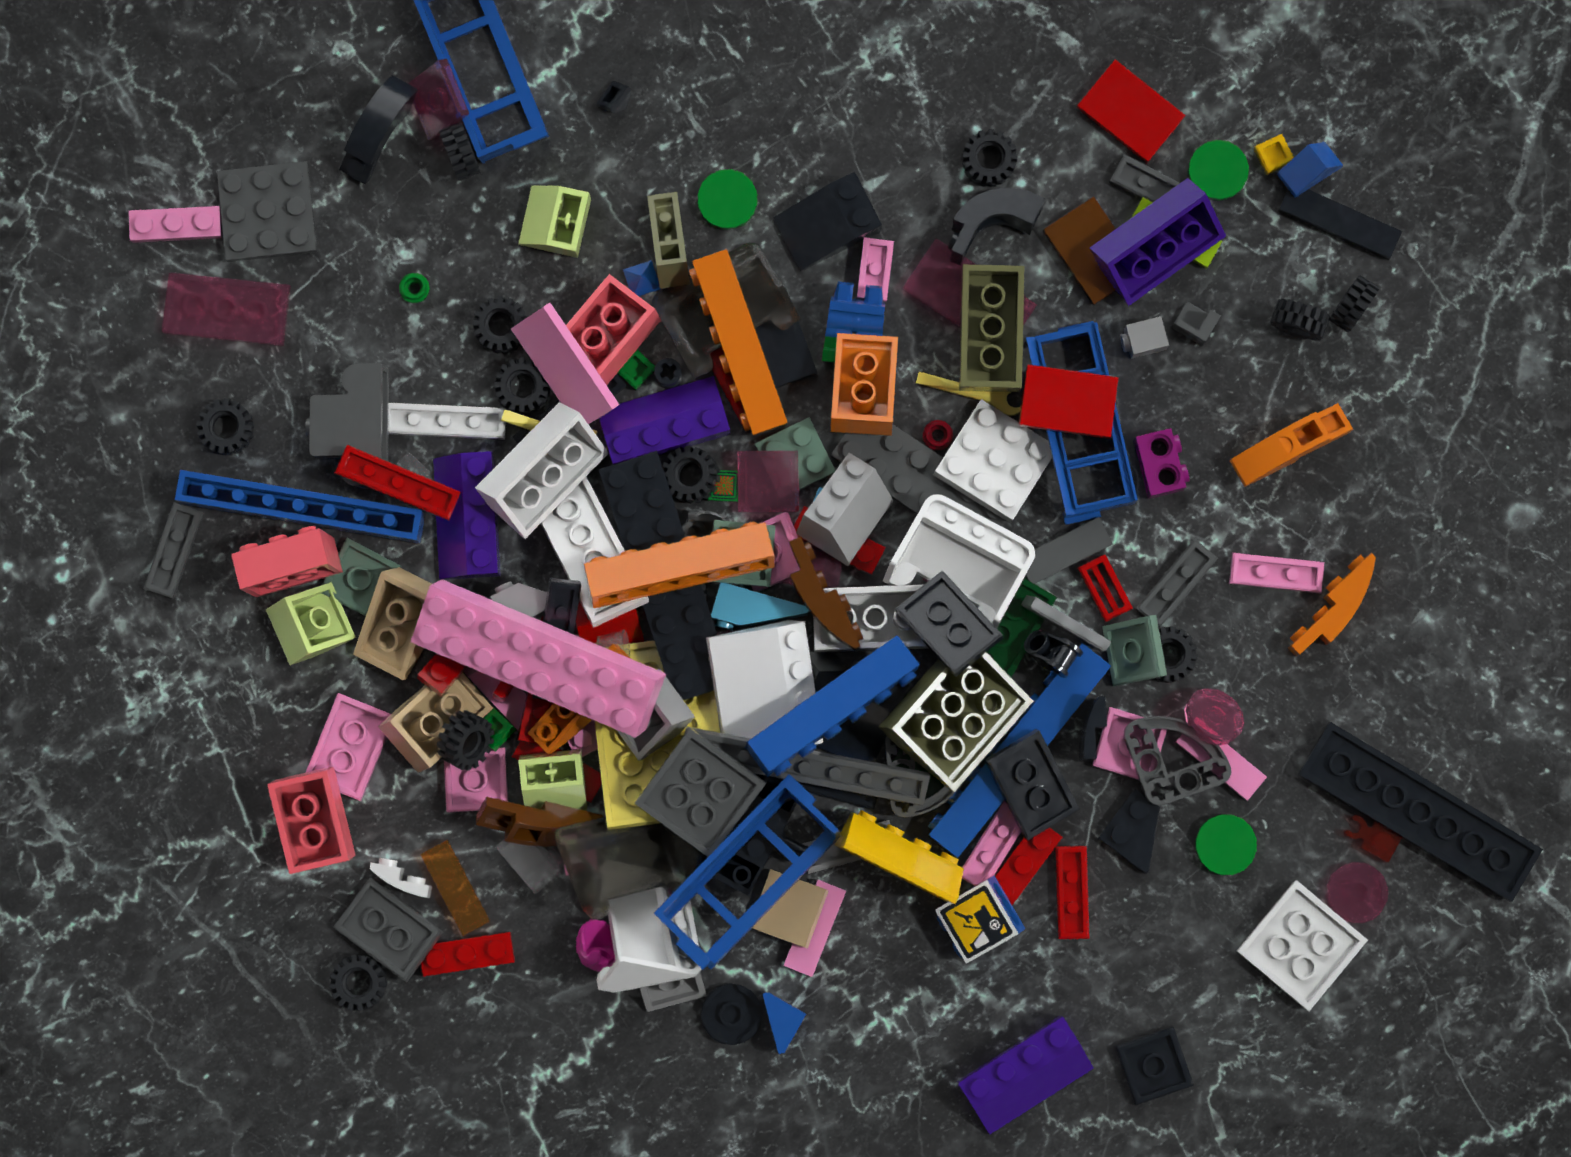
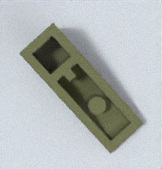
[647,192,690,289]

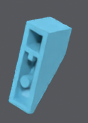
[711,583,809,631]

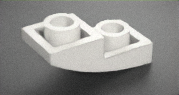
[370,858,432,898]

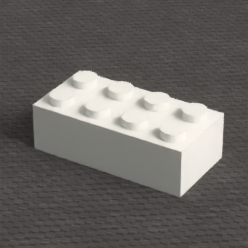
[813,585,929,652]

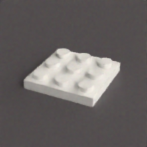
[933,399,1052,523]
[1237,880,1368,1011]

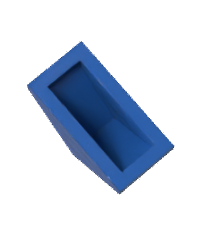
[1277,142,1343,197]
[762,992,806,1054]

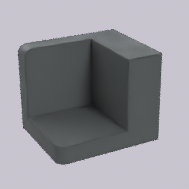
[1171,302,1221,346]
[809,652,848,692]

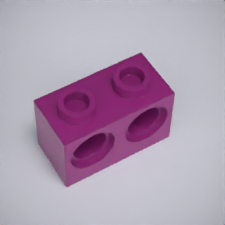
[1133,428,1190,499]

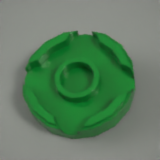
[1188,140,1249,201]
[698,169,758,230]
[1195,815,1257,875]

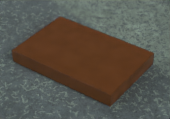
[1043,196,1116,306]

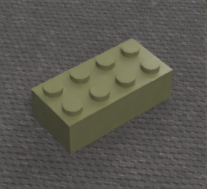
[959,264,1025,392]

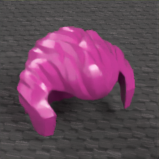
[576,919,615,972]

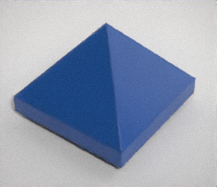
[623,260,660,296]

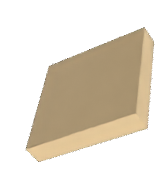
[752,869,829,949]

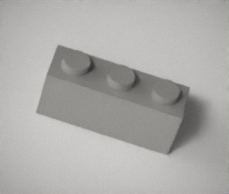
[796,453,894,566]

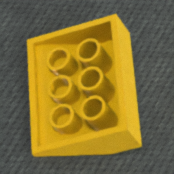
[834,810,964,904]

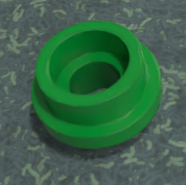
[399,273,430,304]

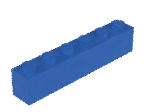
[745,635,920,777]

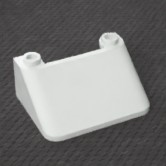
[883,494,1035,628]
[583,861,701,992]

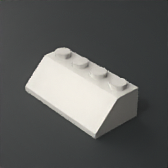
[475,402,609,539]

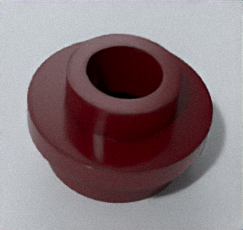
[922,420,953,451]

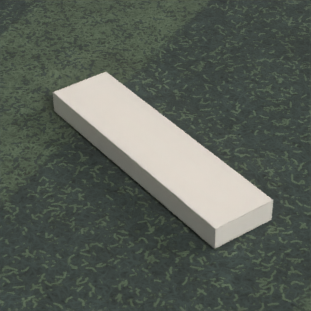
[388,403,507,440]

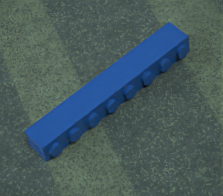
[175,470,426,544]
[927,643,1111,858]

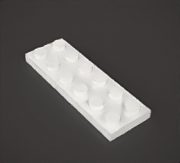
[540,477,649,627]

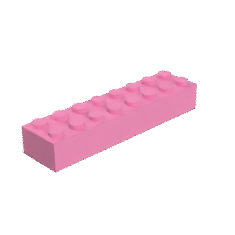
[411,579,666,738]

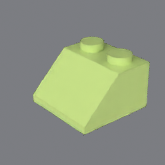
[266,582,356,665]

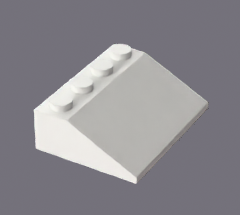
[706,620,823,744]

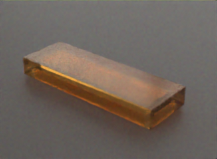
[420,840,491,936]

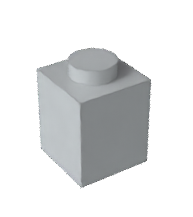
[1120,316,1169,359]

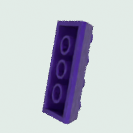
[1090,178,1226,306]
[599,376,731,465]
[433,451,501,580]
[957,1016,1094,1135]

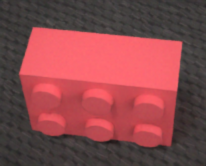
[566,274,661,385]
[231,526,343,598]
[267,766,356,874]

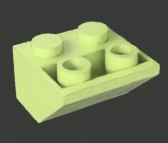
[518,185,591,258]
[518,749,588,811]

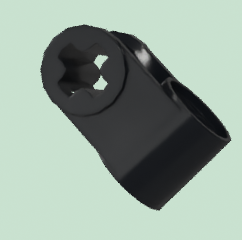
[1024,630,1083,678]

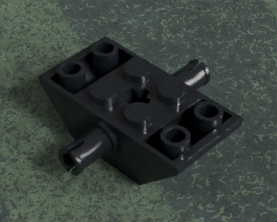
[694,773,809,896]

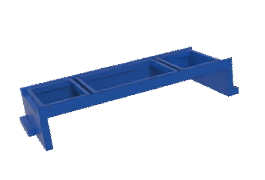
[414,0,549,164]
[1024,321,1138,525]
[654,774,841,970]

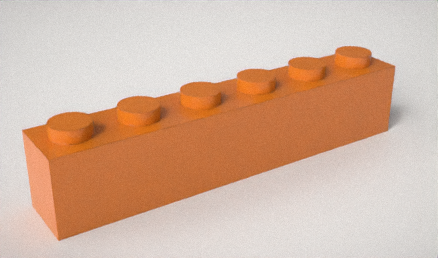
[689,249,788,436]
[584,522,775,608]

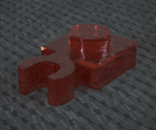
[1343,815,1402,863]

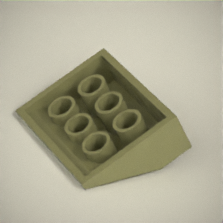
[878,652,1033,792]

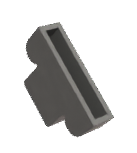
[305,363,389,489]

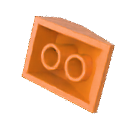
[831,333,898,436]

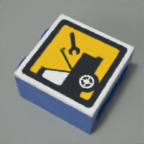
[935,875,1026,964]

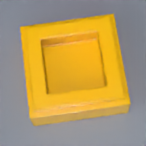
[1253,134,1294,175]

